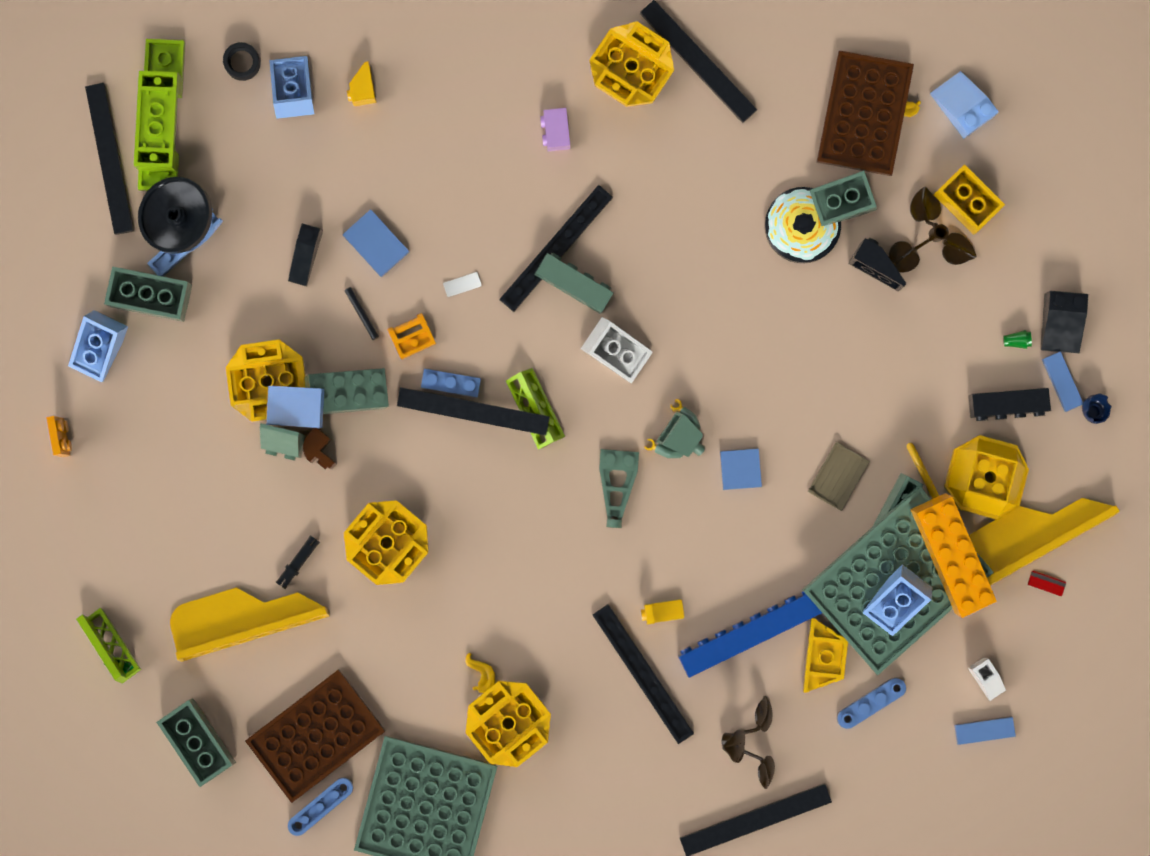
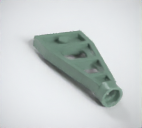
[599,449,639,528]

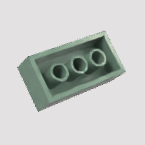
[104,266,192,322]
[304,368,389,414]
[156,698,236,787]

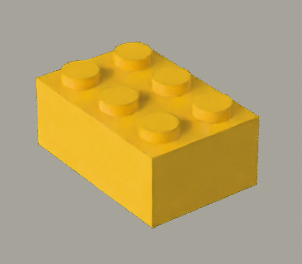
[933,164,1005,235]

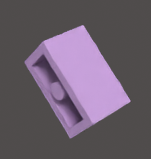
[540,108,570,152]

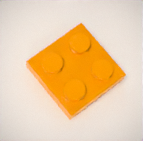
[46,416,72,457]

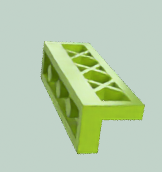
[506,368,565,450]
[76,608,141,684]

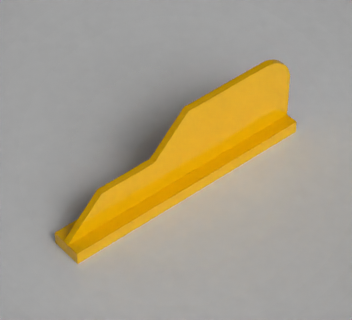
[969,498,1120,586]
[170,588,330,662]

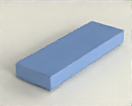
[1042,351,1083,412]
[954,717,1016,745]

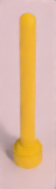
[906,443,939,499]

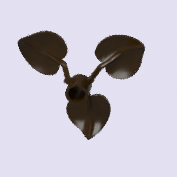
[888,187,977,273]
[721,696,775,789]

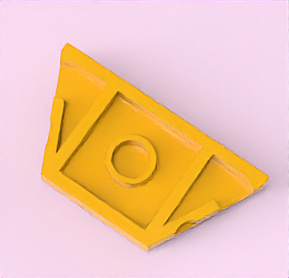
[803,618,848,693]

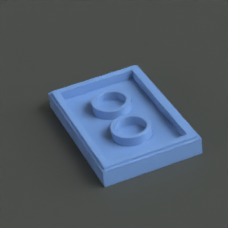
[342,209,409,277]
[266,386,324,428]

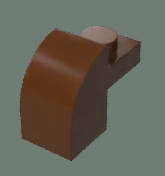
[303,428,337,470]

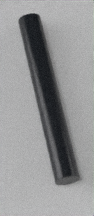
[344,287,379,340]

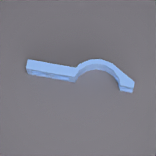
[147,208,223,277]

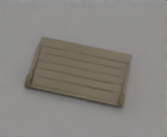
[808,442,870,511]

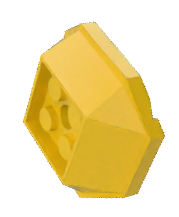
[589,21,674,107]
[225,339,306,422]
[944,435,1029,520]
[343,500,429,585]
[465,681,551,767]

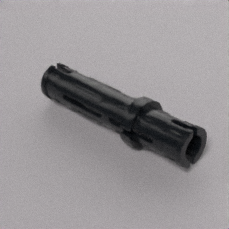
[276,535,320,589]

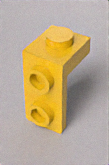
[641,600,684,625]

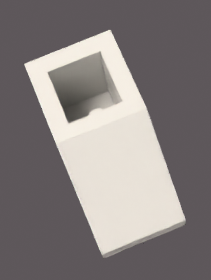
[968,658,1006,701]

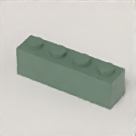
[534,253,613,314]
[872,473,924,527]

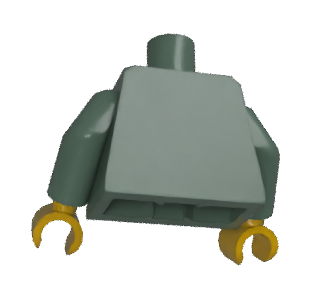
[644,399,705,458]

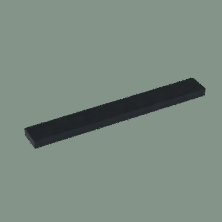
[640,0,757,123]
[85,83,134,235]
[499,185,613,312]
[397,387,550,436]
[592,604,694,744]
[680,783,832,856]

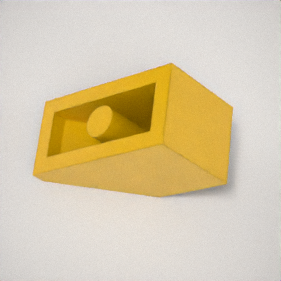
[347,61,376,107]

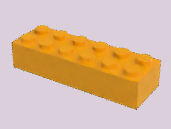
[910,493,997,618]

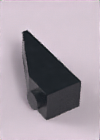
[288,223,323,287]

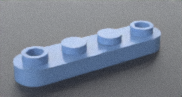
[837,678,906,729]
[288,778,353,836]

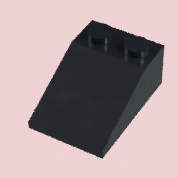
[848,238,906,291]
[1041,291,1088,354]

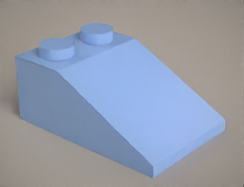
[269,56,314,119]
[930,71,999,139]
[68,310,128,382]
[863,564,933,636]

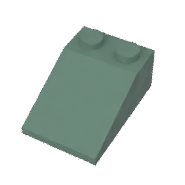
[809,171,877,226]
[260,423,306,461]

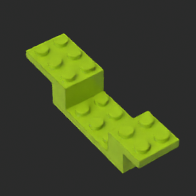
[134,39,185,191]

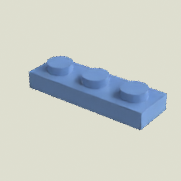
[421,369,481,398]

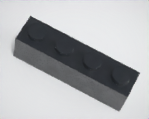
[968,388,1051,421]

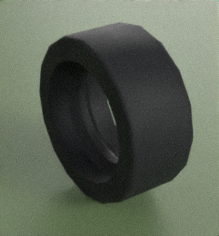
[223,42,261,81]

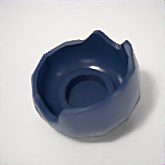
[1082,393,1112,424]

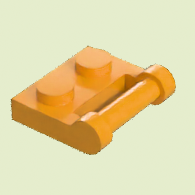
[387,313,436,360]

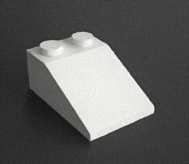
[581,317,653,384]

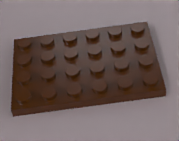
[816,51,914,176]
[245,669,385,803]

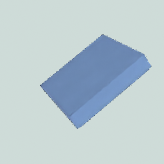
[720,449,762,490]

